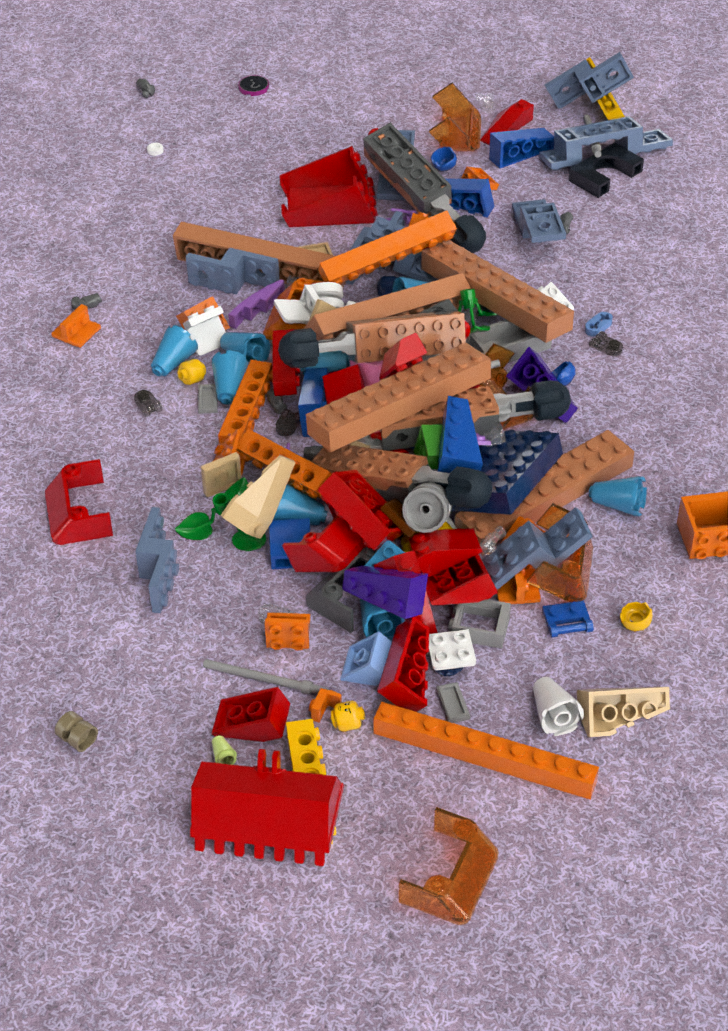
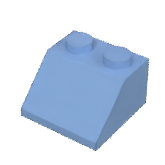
[340,632,392,686]

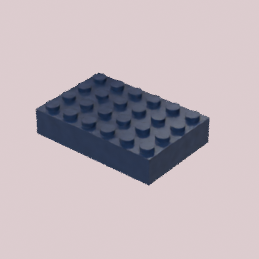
[451,429,563,515]

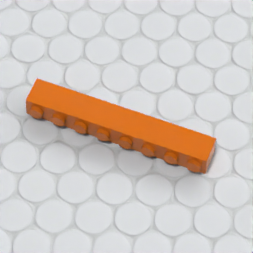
[318,211,457,285]

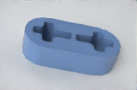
[585,312,613,337]

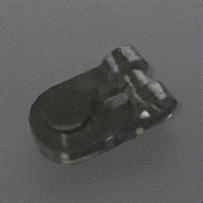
[589,331,623,356]
[134,390,163,417]
[276,409,301,437]

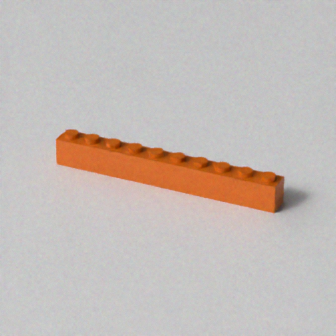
[373,702,599,800]

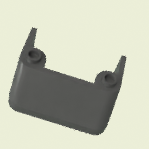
[306,547,379,633]

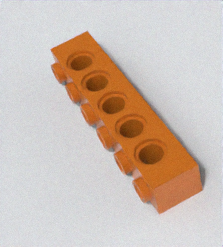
[218,360,273,444]
[237,429,331,499]

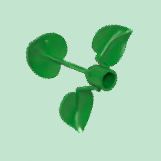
[458,289,499,334]
[175,477,266,551]

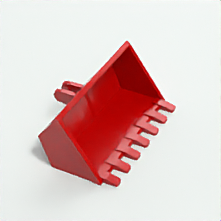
[190,749,344,866]

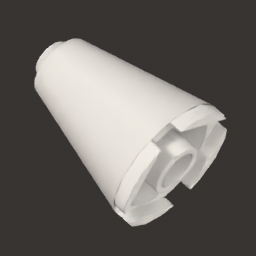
[533,677,584,736]

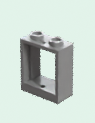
[449,599,511,648]

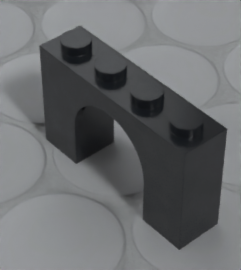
[569,142,644,198]

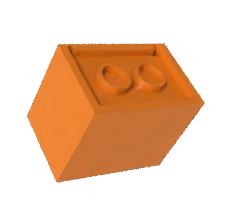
[677,491,728,559]

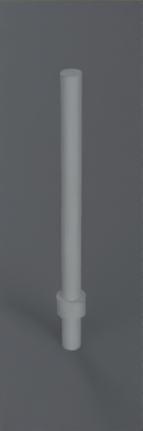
[584,114,601,157]
[203,659,329,695]

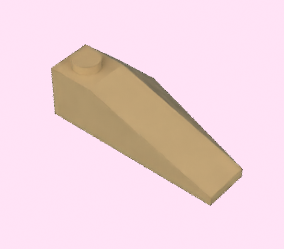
[221,455,295,539]
[577,687,670,737]

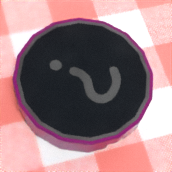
[238,75,269,96]

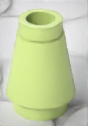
[211,736,237,765]

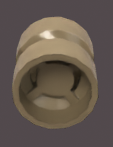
[55,711,98,752]

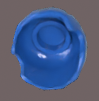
[431,147,457,171]
[552,361,576,386]

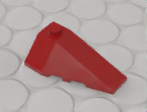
[480,99,534,146]
[374,550,438,634]

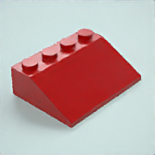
[317,470,404,550]
[420,554,498,605]

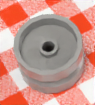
[402,482,452,533]

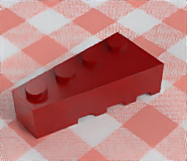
[272,329,301,396]
[377,617,429,712]

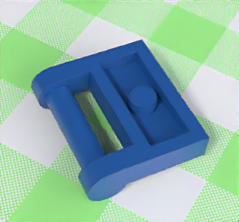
[542,600,594,638]

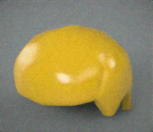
[620,602,653,632]

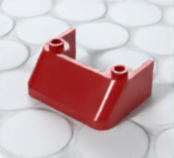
[45,459,113,545]
[282,503,366,572]

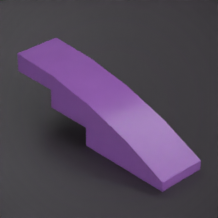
[228,279,285,329]

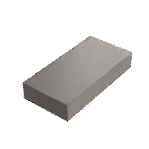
[198,384,218,414]
[436,682,470,723]

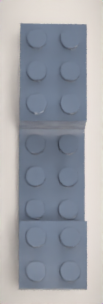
[539,116,673,170]

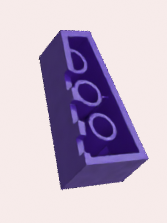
[506,347,578,423]
[342,566,428,619]

